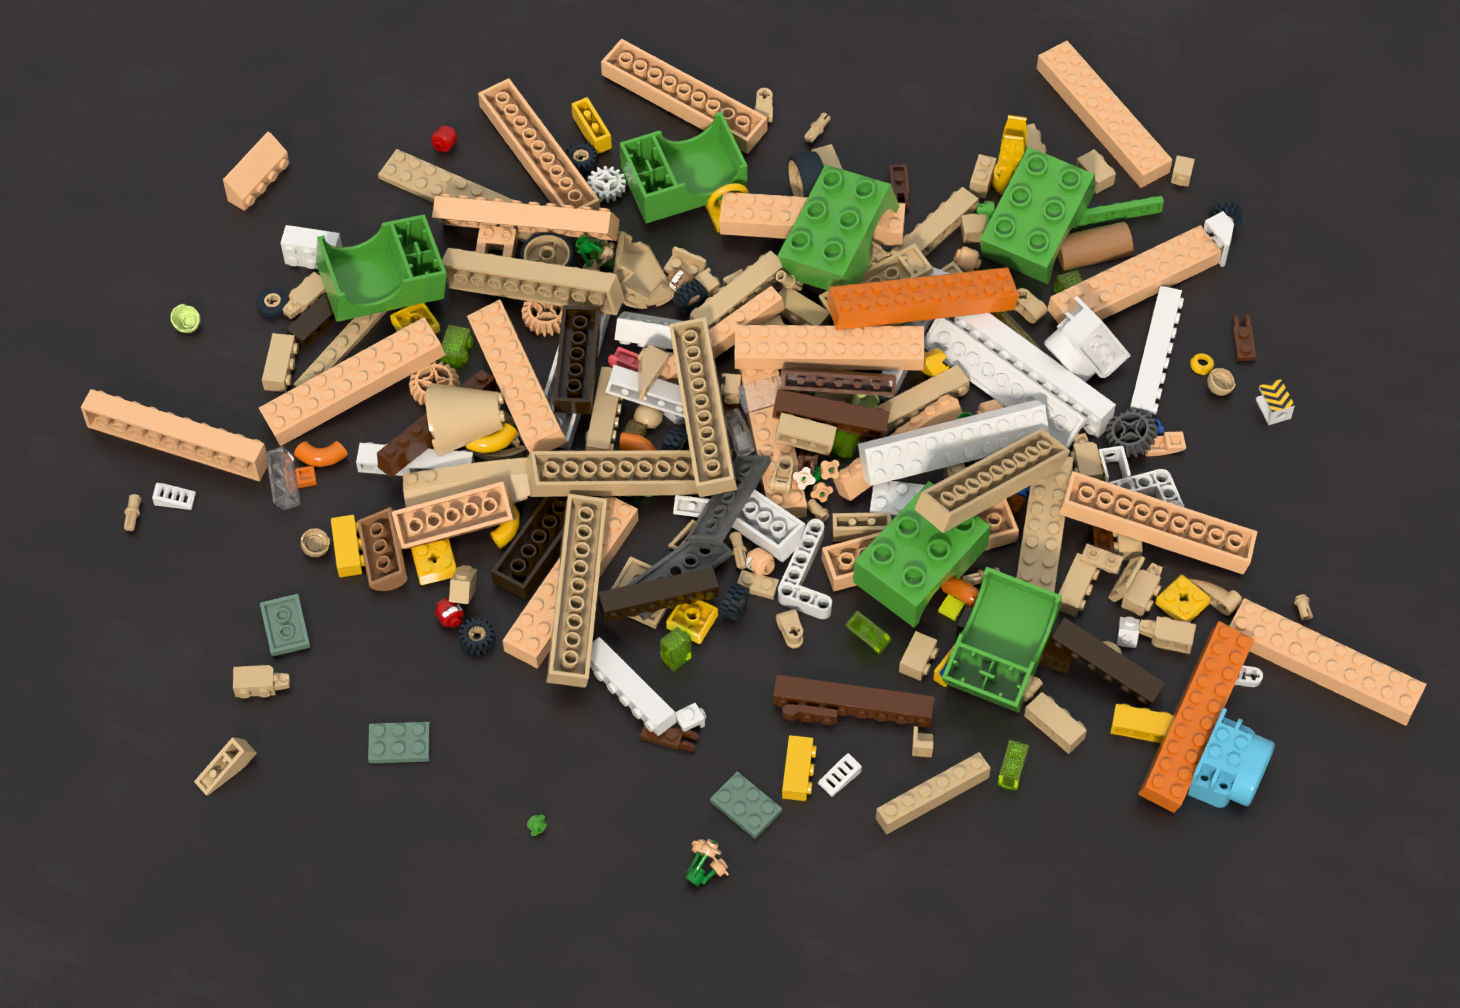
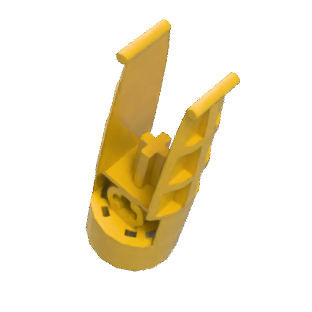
[992,115,1027,195]

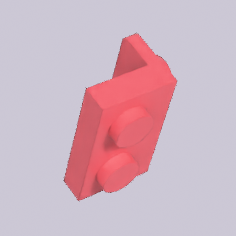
[608,347,640,372]

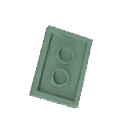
[260,594,310,657]
[368,722,430,763]
[710,771,782,839]

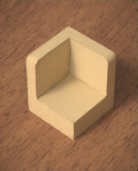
[912,726,933,757]

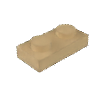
[737,570,779,600]

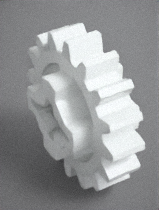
[587,166,626,202]

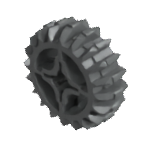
[1106,408,1158,458]

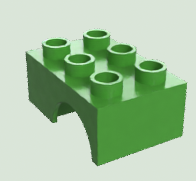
[620,112,747,223]
[980,147,1095,284]
[778,164,899,291]
[316,214,447,322]
[853,481,991,627]
[942,567,1063,713]

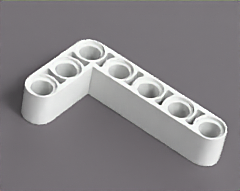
[1108,469,1184,507]
[778,519,832,619]

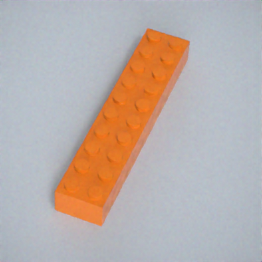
[827,267,1019,330]
[1138,621,1254,813]

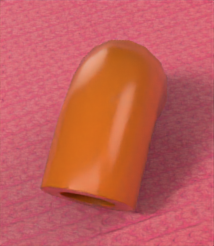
[620,432,658,451]
[294,441,348,467]
[941,576,980,609]

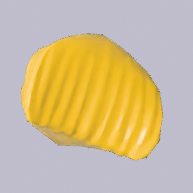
[921,348,949,377]

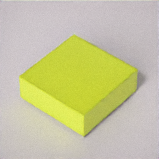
[938,594,965,621]

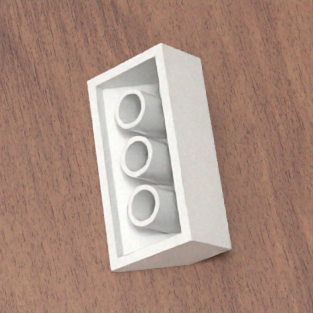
[615,311,683,350]
[732,489,806,562]

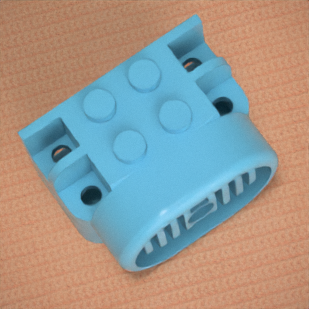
[1188,708,1275,808]

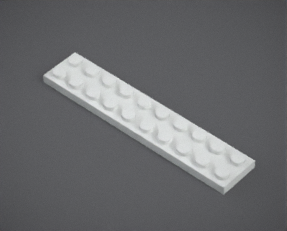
[924,318,1087,449]

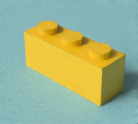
[572,97,612,154]
[331,515,365,577]
[1110,704,1174,743]
[782,735,817,801]

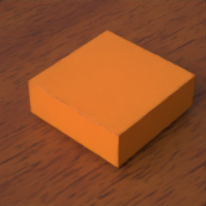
[295,466,317,488]

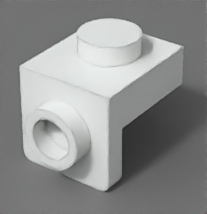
[1117,617,1140,648]
[675,703,706,732]

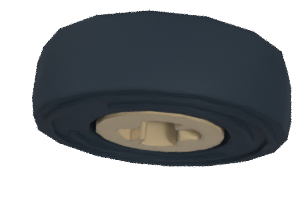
[256,287,289,318]

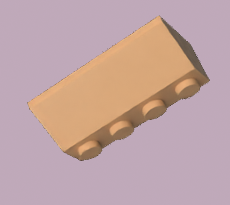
[223,132,289,211]

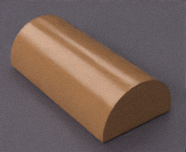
[1057,222,1133,271]
[357,507,407,591]

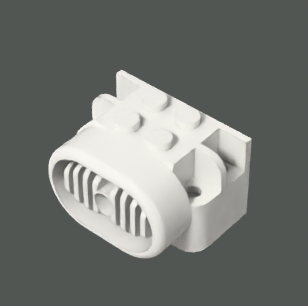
[1044,296,1131,383]

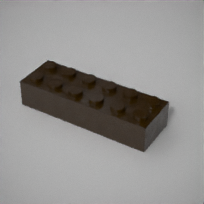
[553,305,601,414]
[491,496,568,600]

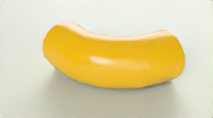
[466,423,518,454]
[490,503,520,549]

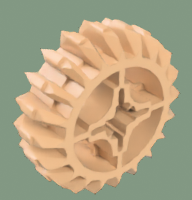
[522,301,563,337]
[409,361,460,406]

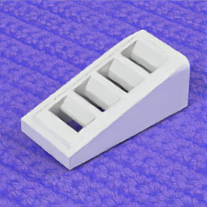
[152,483,196,510]
[818,753,861,797]

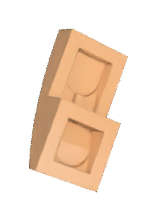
[1145,432,1186,457]

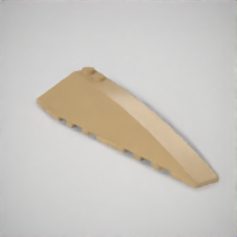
[403,457,530,508]

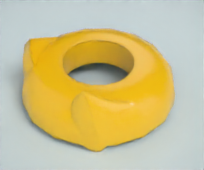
[1190,353,1214,375]

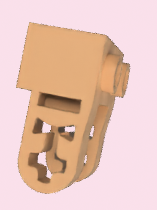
[476,225,518,258]

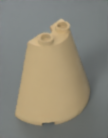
[613,231,676,309]
[426,383,505,456]

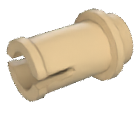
[807,499,829,522]
[1294,594,1313,621]
[1024,677,1043,702]

